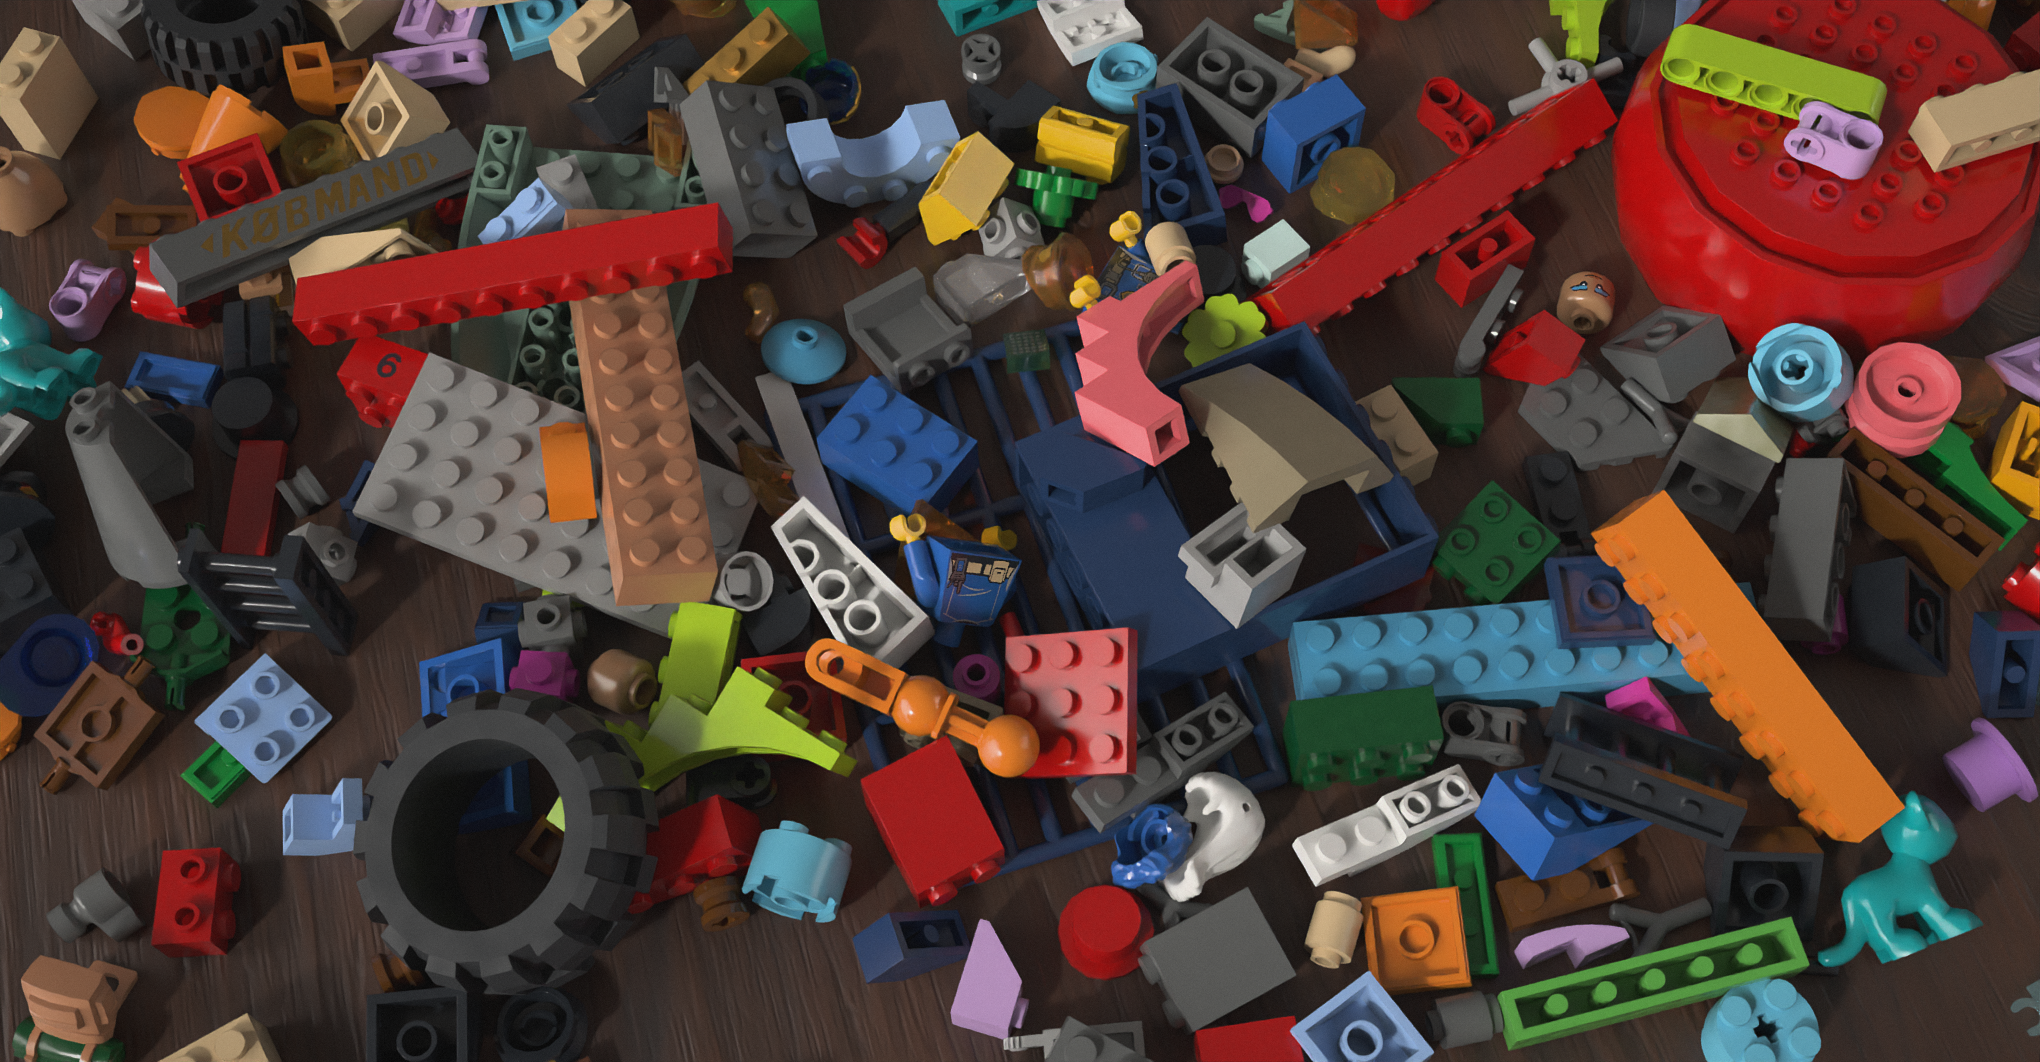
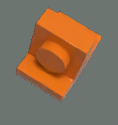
[282,41,370,116]
[539,422,597,523]

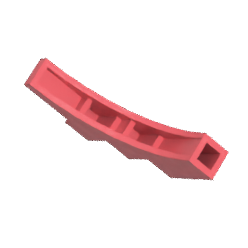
[1074,260,1205,467]

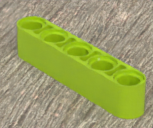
[1660,24,1887,126]

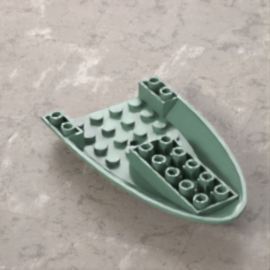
[451,124,708,414]

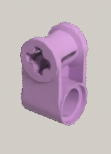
[1784,101,1884,180]
[49,258,127,342]

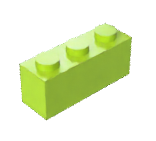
[648,602,744,728]

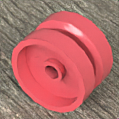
[1843,342,1961,458]

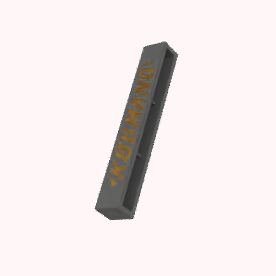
[149,128,478,309]

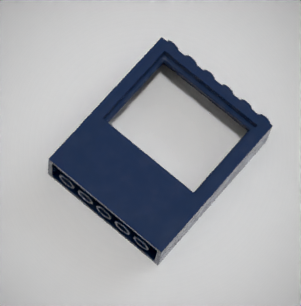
[1015,321,1439,705]

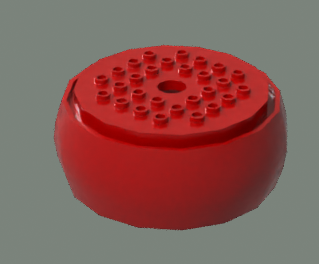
[1611,0,2040,369]

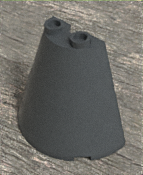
[65,381,194,589]

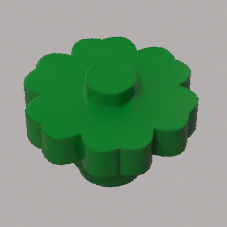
[1014,165,1099,228]

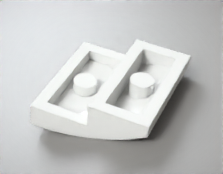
[1037,0,1144,66]

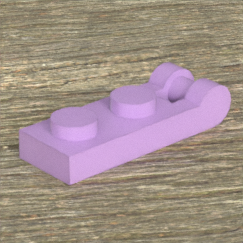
[373,39,489,88]

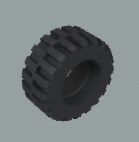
[141,0,309,96]

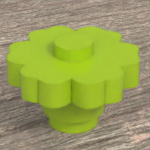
[1182,294,1269,367]

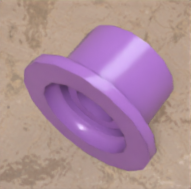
[1942,717,2039,812]

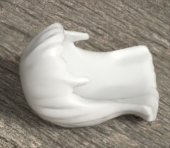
[1158,772,1265,902]

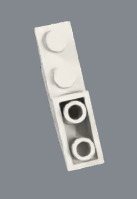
[1292,764,1481,887]

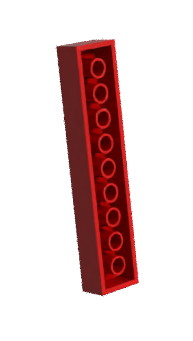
[1240,78,1618,337]

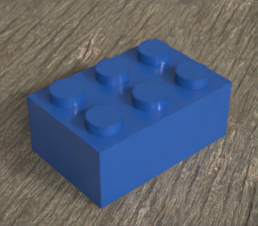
[817,375,979,530]

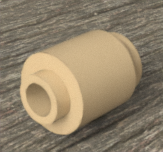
[1145,222,1196,277]
[1304,891,1364,969]

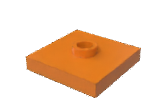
[1361,886,1472,996]

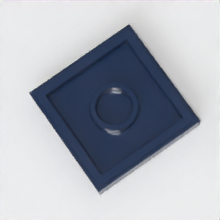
[1544,555,1656,649]

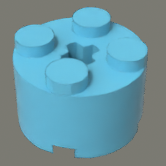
[1748,323,1854,422]
[742,821,852,923]
[1701,979,1821,1062]

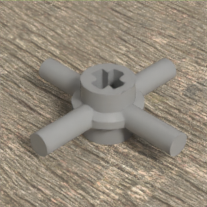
[1508,37,1623,116]

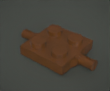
[33,655,165,795]

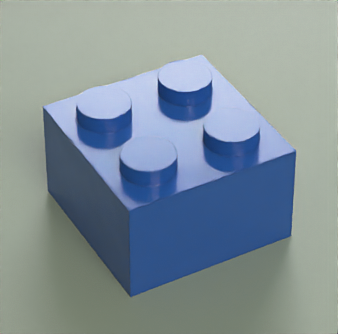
[1262,74,1366,194]

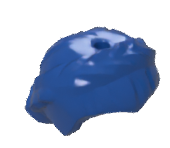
[1111,803,1193,889]

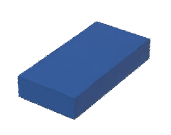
[124,351,224,409]

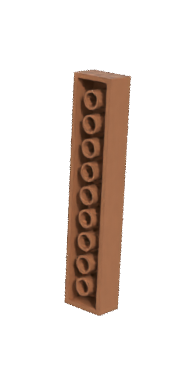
[562,209,718,606]

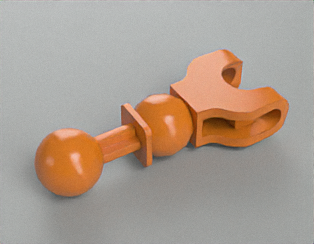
[805,638,1040,777]

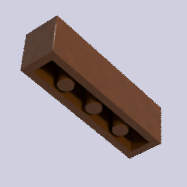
[1825,427,2005,592]

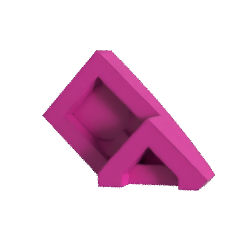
[1605,676,1691,737]

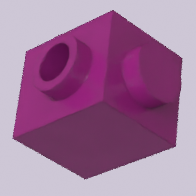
[509,650,581,703]

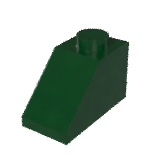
[1390,377,1484,448]

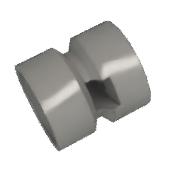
[698,551,774,612]

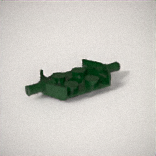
[130,522,232,711]

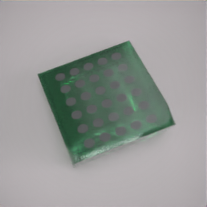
[1003,329,1050,373]

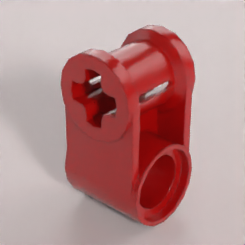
[1416,76,1496,155]

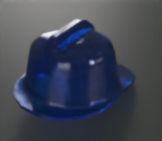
[0,614,99,717]

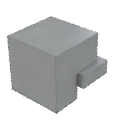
[1178,503,1306,629]

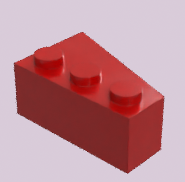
[627,794,763,914]

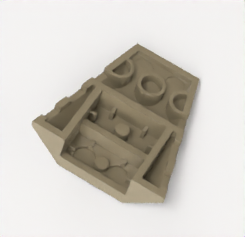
[1178,363,1394,534]

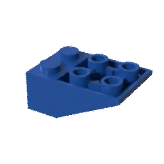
[1474,764,1654,881]

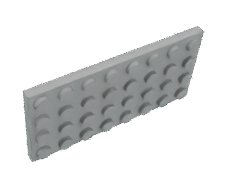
[353,352,764,639]

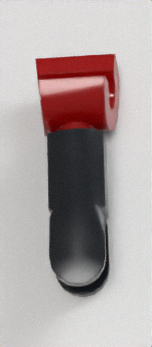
[836,181,932,269]

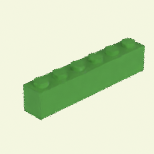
[1497,917,1810,1051]

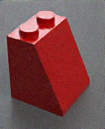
[860,735,1005,909]

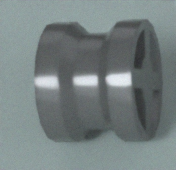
[961,34,1001,85]
[275,465,331,520]

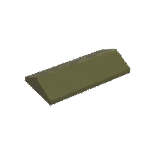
[1693,377,1795,463]

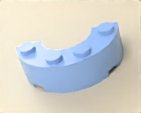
[786,100,960,208]

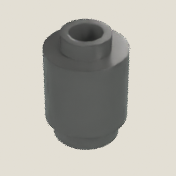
[1424,990,1503,1049]

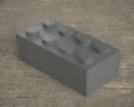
[679,80,818,258]

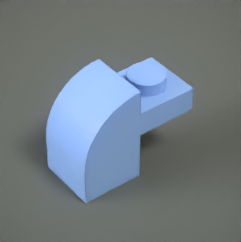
[283,778,370,856]

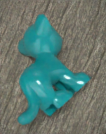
[0,287,103,421]
[1818,791,1984,967]

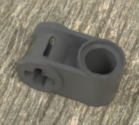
[1439,701,1527,766]

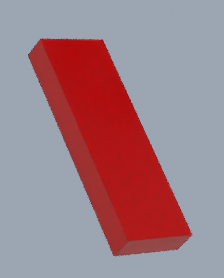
[221,440,288,556]

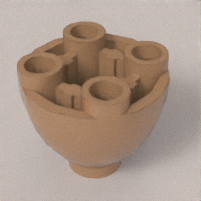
[0,146,68,237]

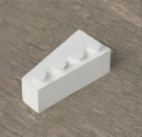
[771,496,935,669]

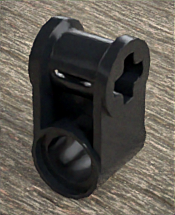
[686,755,778,810]

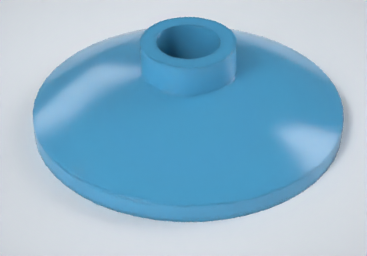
[761,319,846,384]

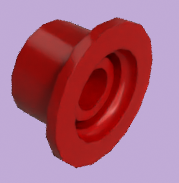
[1058,884,1154,981]

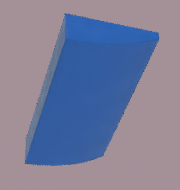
[419,638,532,834]

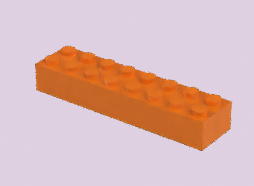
[1591,490,1905,843]

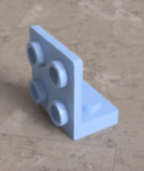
[194,653,332,783]

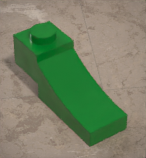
[1904,422,2028,551]

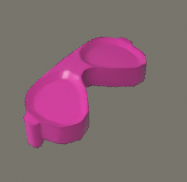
[1219,185,1274,223]

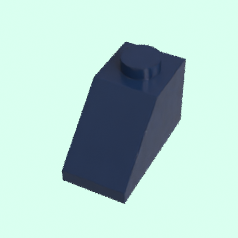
[1969,611,2040,718]
[852,910,971,984]

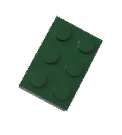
[1281,685,1444,791]

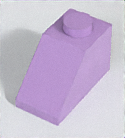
[950,919,1029,1039]

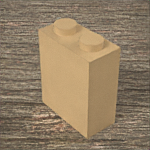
[0,27,99,160]

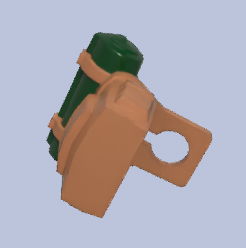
[12,955,138,1062]

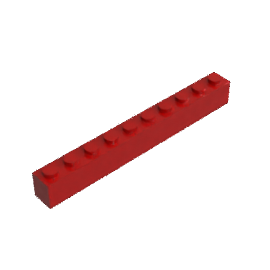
[292,202,733,346]

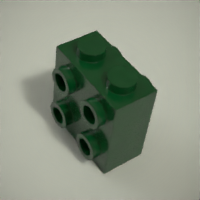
[1430,480,1561,606]

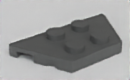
[1518,353,1674,472]

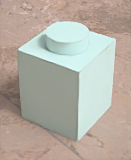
[1241,219,1310,288]

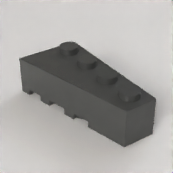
[1758,458,1858,642]

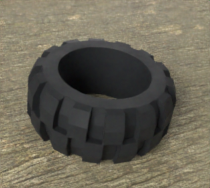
[353,688,659,995]

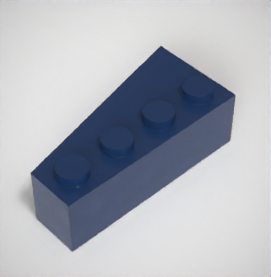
[1137,83,1228,248]

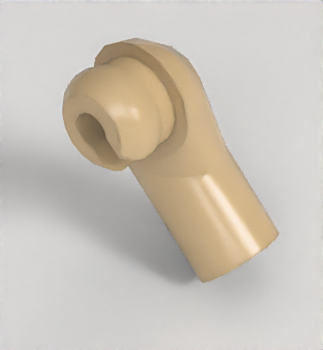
[1295,45,1356,78]

